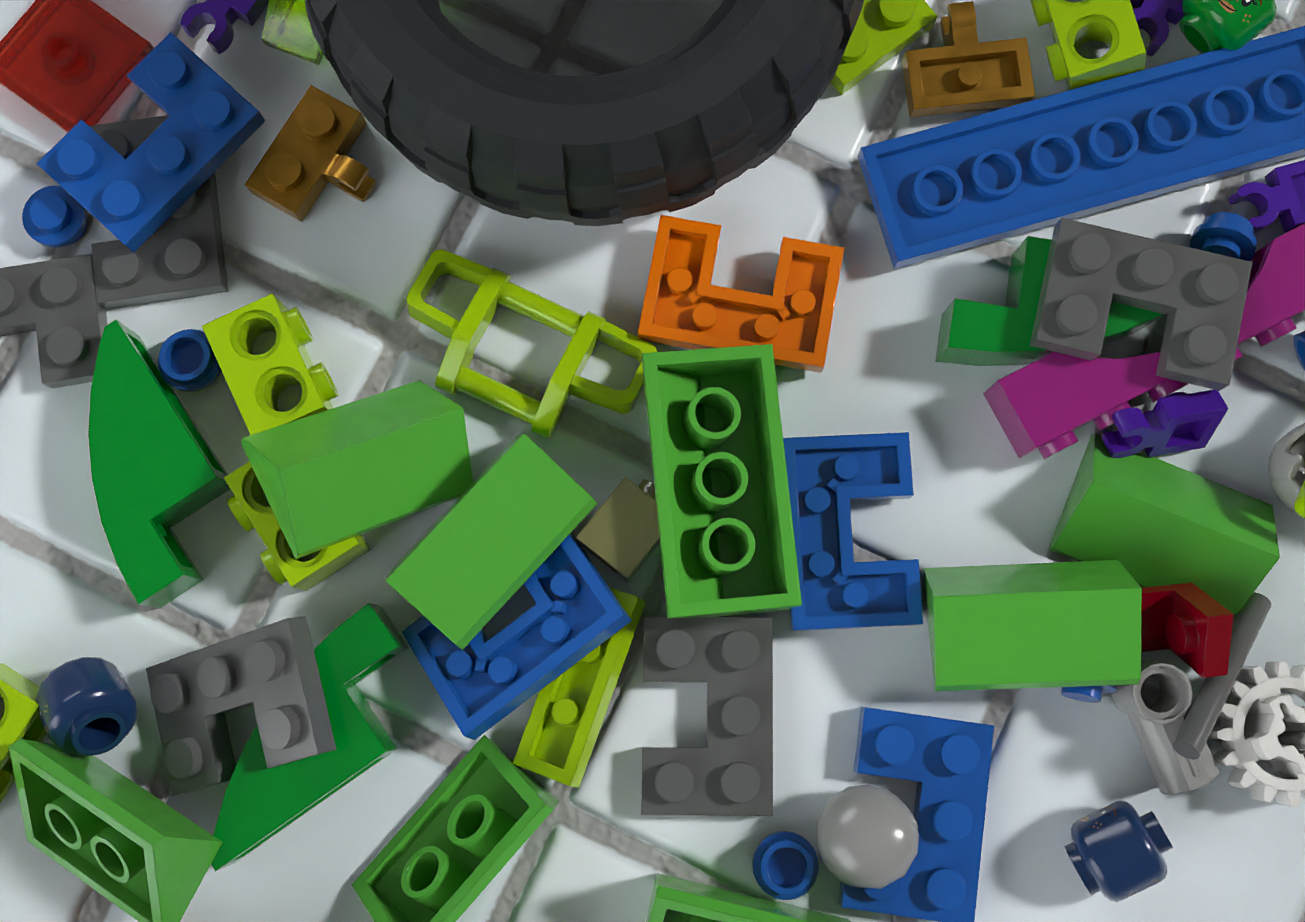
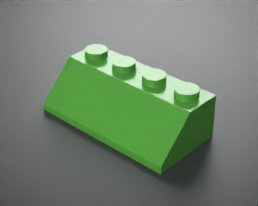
[642,344,802,618]

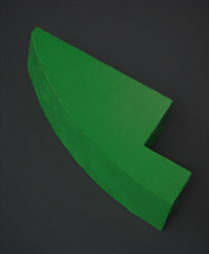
[935,236,1166,366]
[88,320,230,608]
[211,603,409,872]

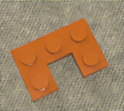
[638,215,844,373]

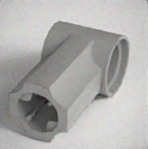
[1111,660,1220,795]

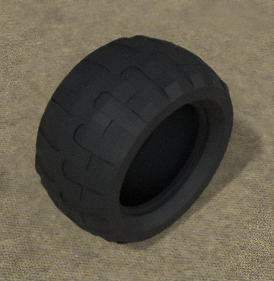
[305,0,864,226]

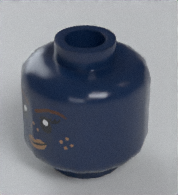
[36,657,137,756]
[1064,801,1173,902]

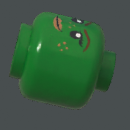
[1179,0,1277,54]

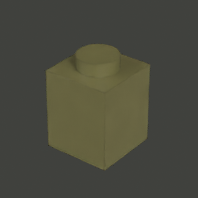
[576,477,660,583]

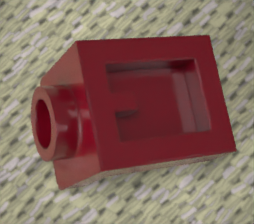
[1141,582,1234,678]

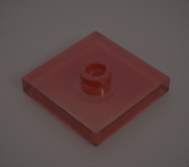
[0,0,154,133]

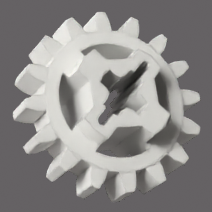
[1209,661,1305,807]

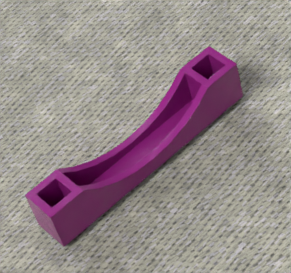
[983,224,1305,459]

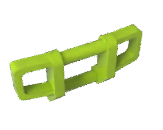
[406,249,657,439]

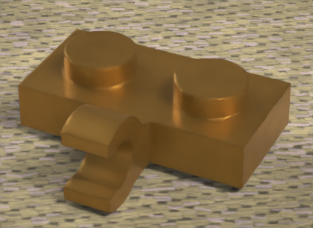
[902,1,1035,118]
[244,85,377,222]

